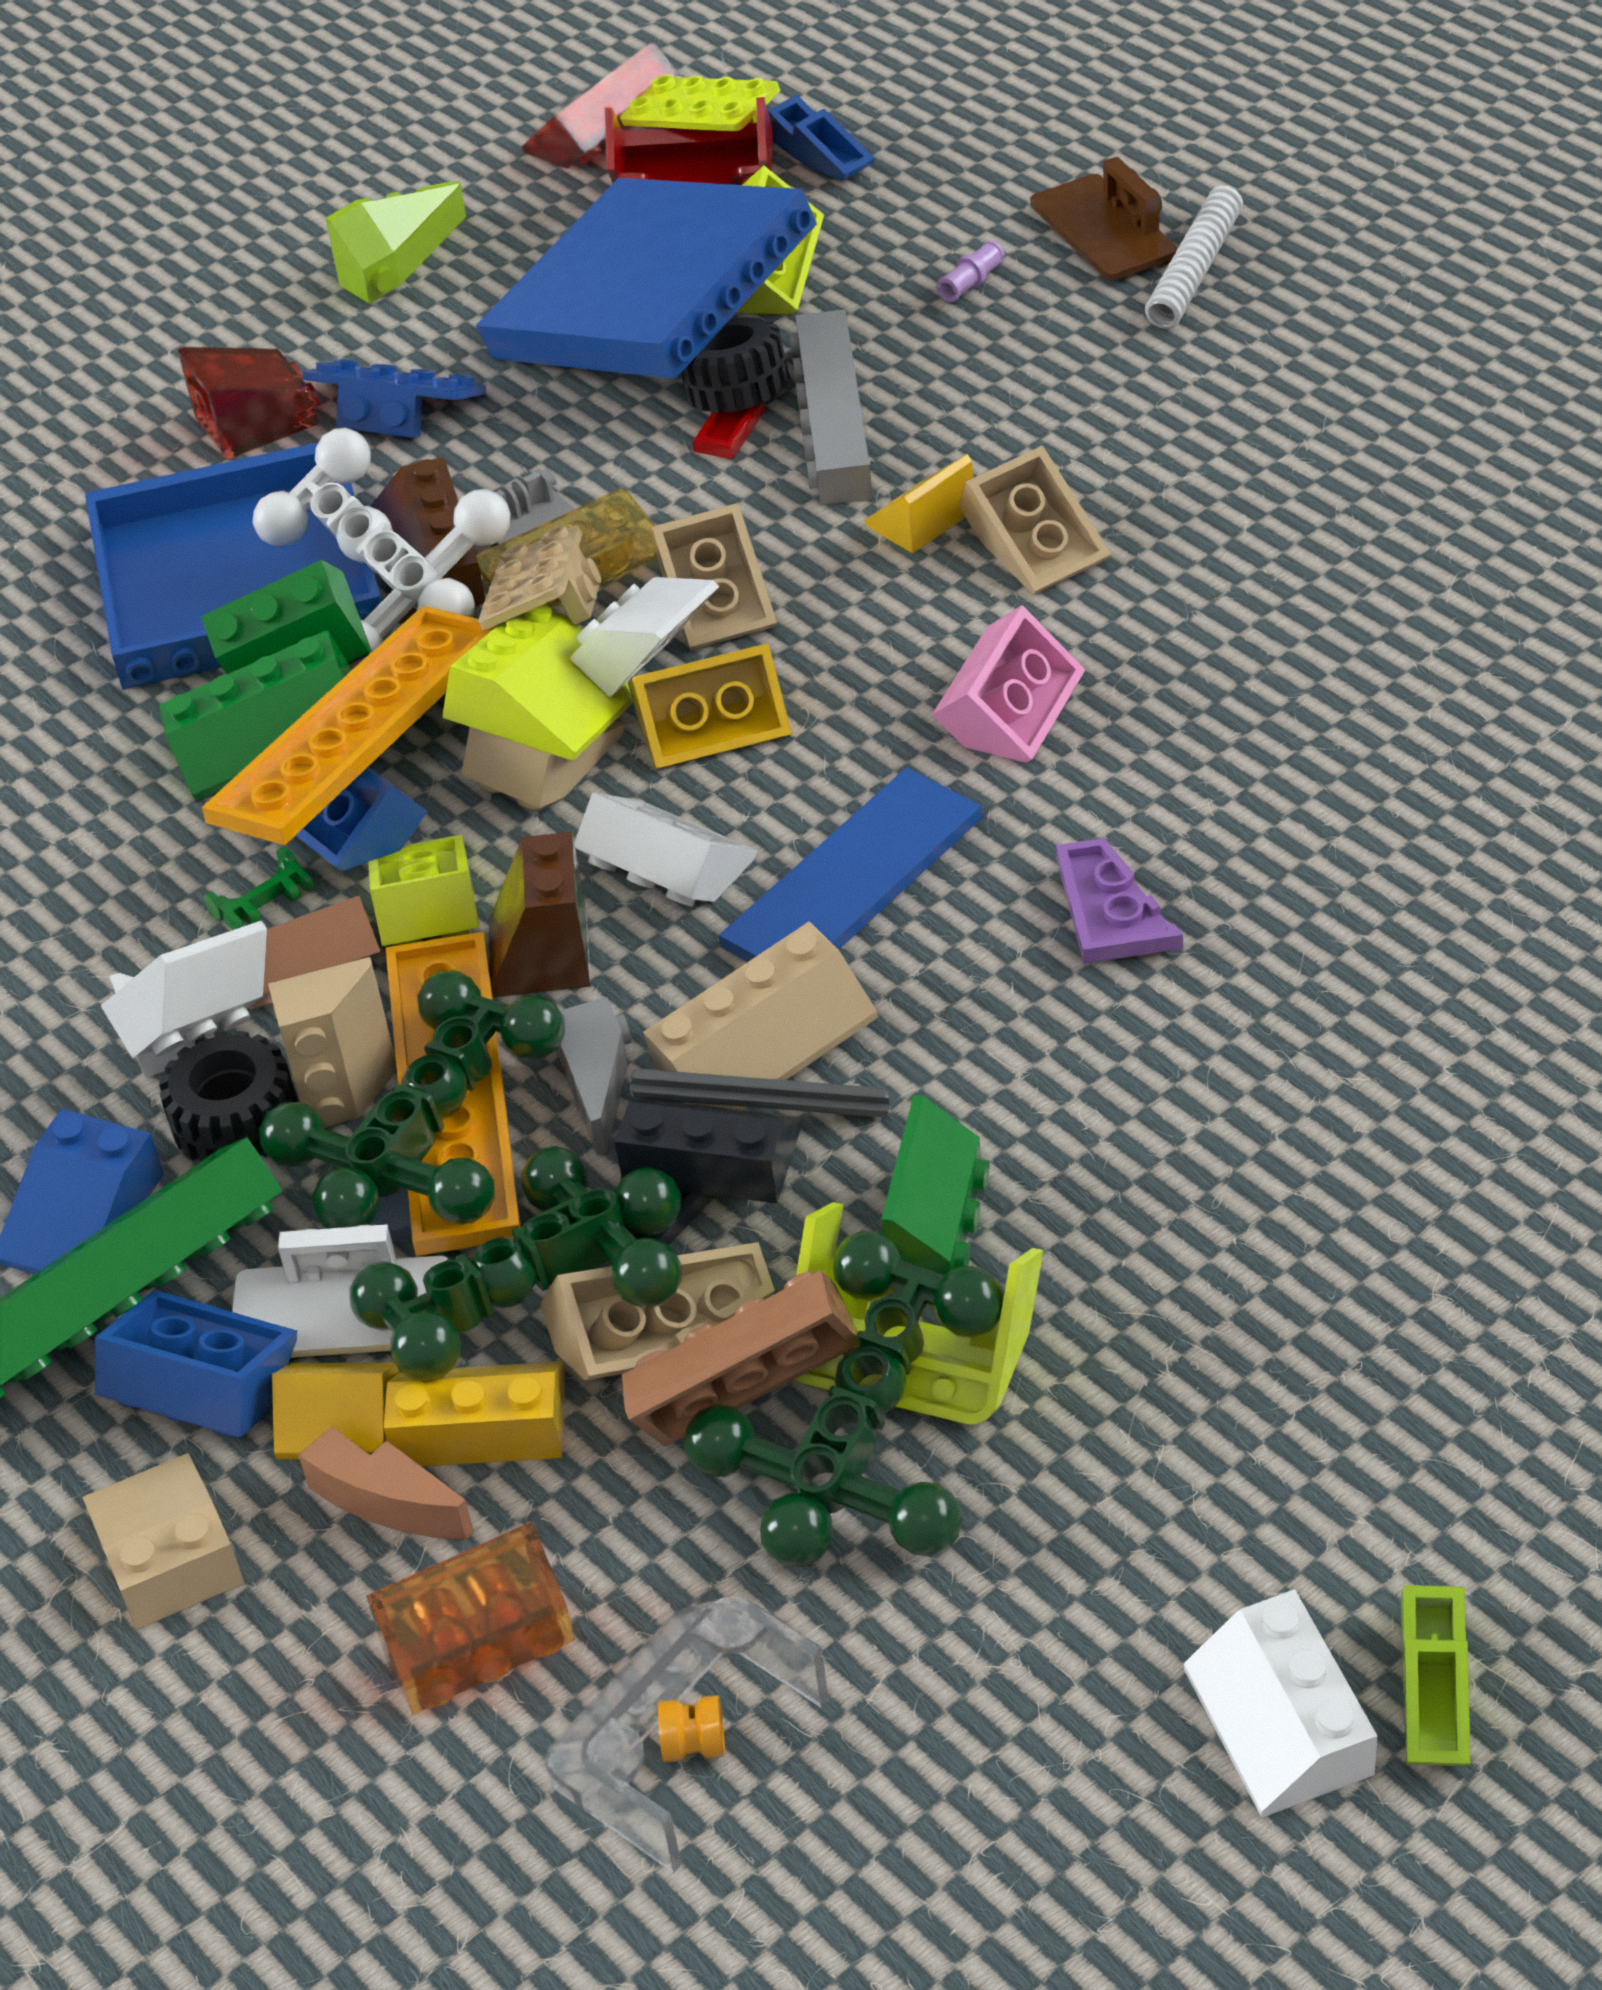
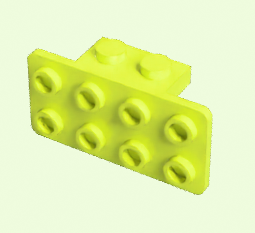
[620,75,780,131]

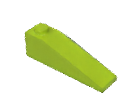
[325,180,466,304]

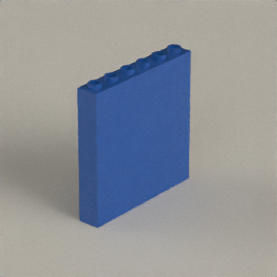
[476,178,817,379]
[85,442,381,690]

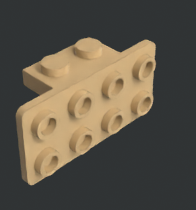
[478,525,601,630]

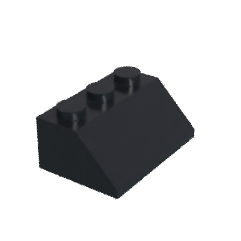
[615,1099,802,1204]

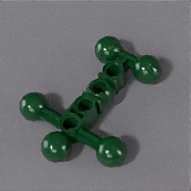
[259,970,565,1229]
[349,1146,682,1382]
[684,1230,1004,1567]

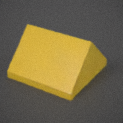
[864,454,973,554]
[272,1362,400,1459]

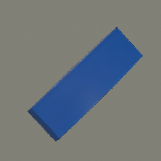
[768,95,875,180]

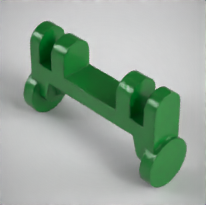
[203,846,315,930]

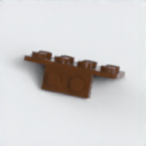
[1030,156,1178,281]

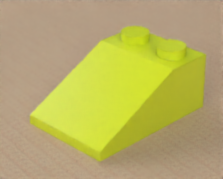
[368,834,480,946]

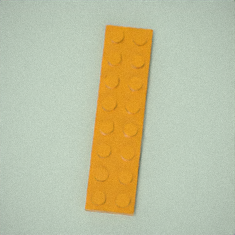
[202,606,499,845]
[385,931,521,1256]

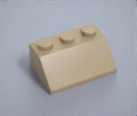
[268,957,397,1127]

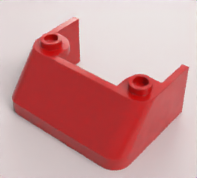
[604,97,773,185]

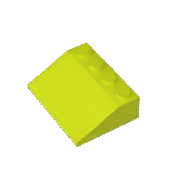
[442,604,634,761]

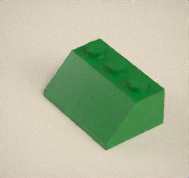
[201,560,372,674]
[881,1095,990,1275]

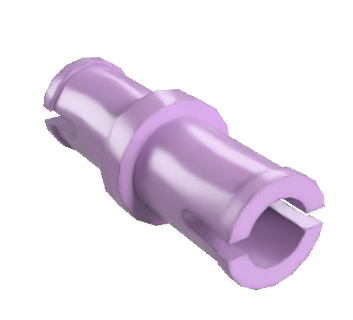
[936,240,1005,302]

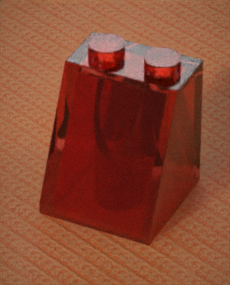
[177,347,320,460]

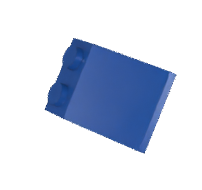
[0,1108,164,1274]

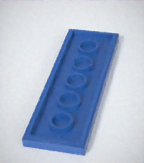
[719,767,983,962]

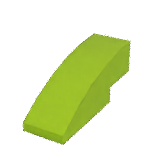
[1401,1585,1471,1767]

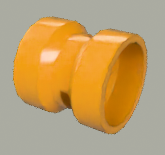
[658,1695,725,1763]

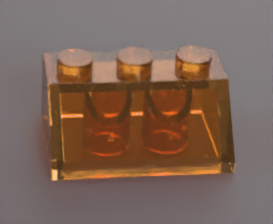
[366,1522,575,1715]

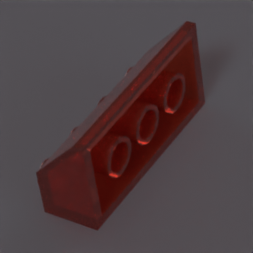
[521,41,681,169]

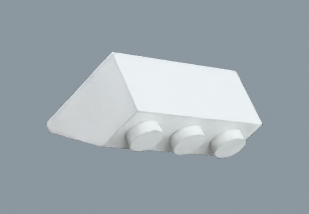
[569,577,719,697]
[574,792,758,906]
[101,920,267,1058]
[1184,1589,1377,1818]

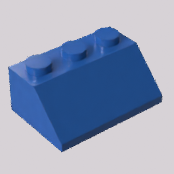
[296,766,428,871]
[95,1290,297,1438]

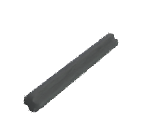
[629,1069,890,1117]

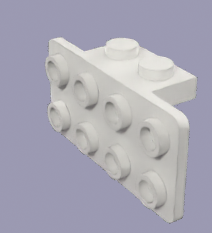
[232,1225,448,1358]

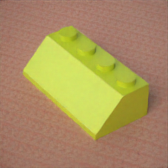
[736,165,824,315]

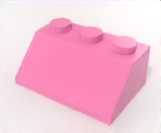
[932,605,1085,763]

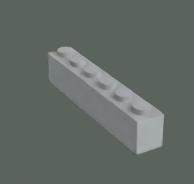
[789,309,873,506]

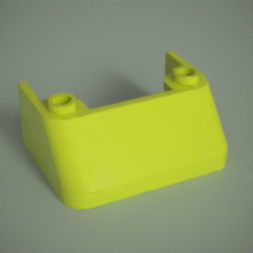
[795,1202,1044,1424]

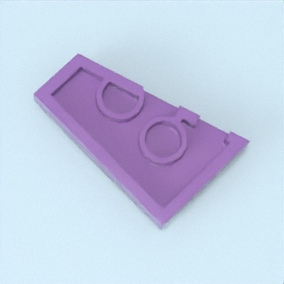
[1056,838,1183,964]

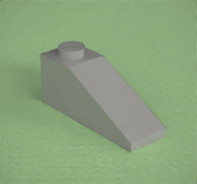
[556,997,632,1155]

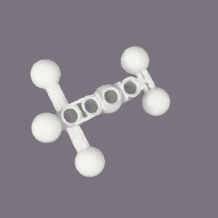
[252,428,511,671]

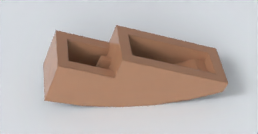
[298,1426,474,1540]

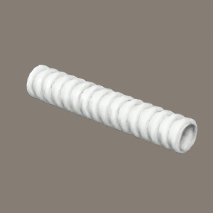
[1145,185,1243,329]

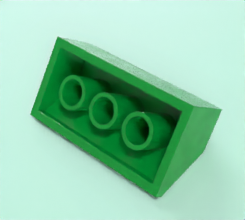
[159,630,351,801]

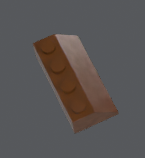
[370,457,485,624]

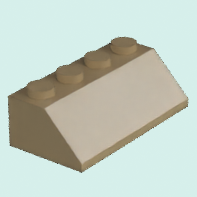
[643,922,878,1110]

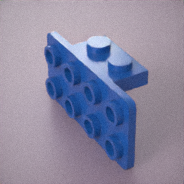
[303,359,486,438]

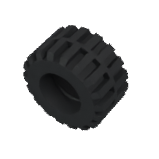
[680,317,790,413]
[159,1031,298,1162]

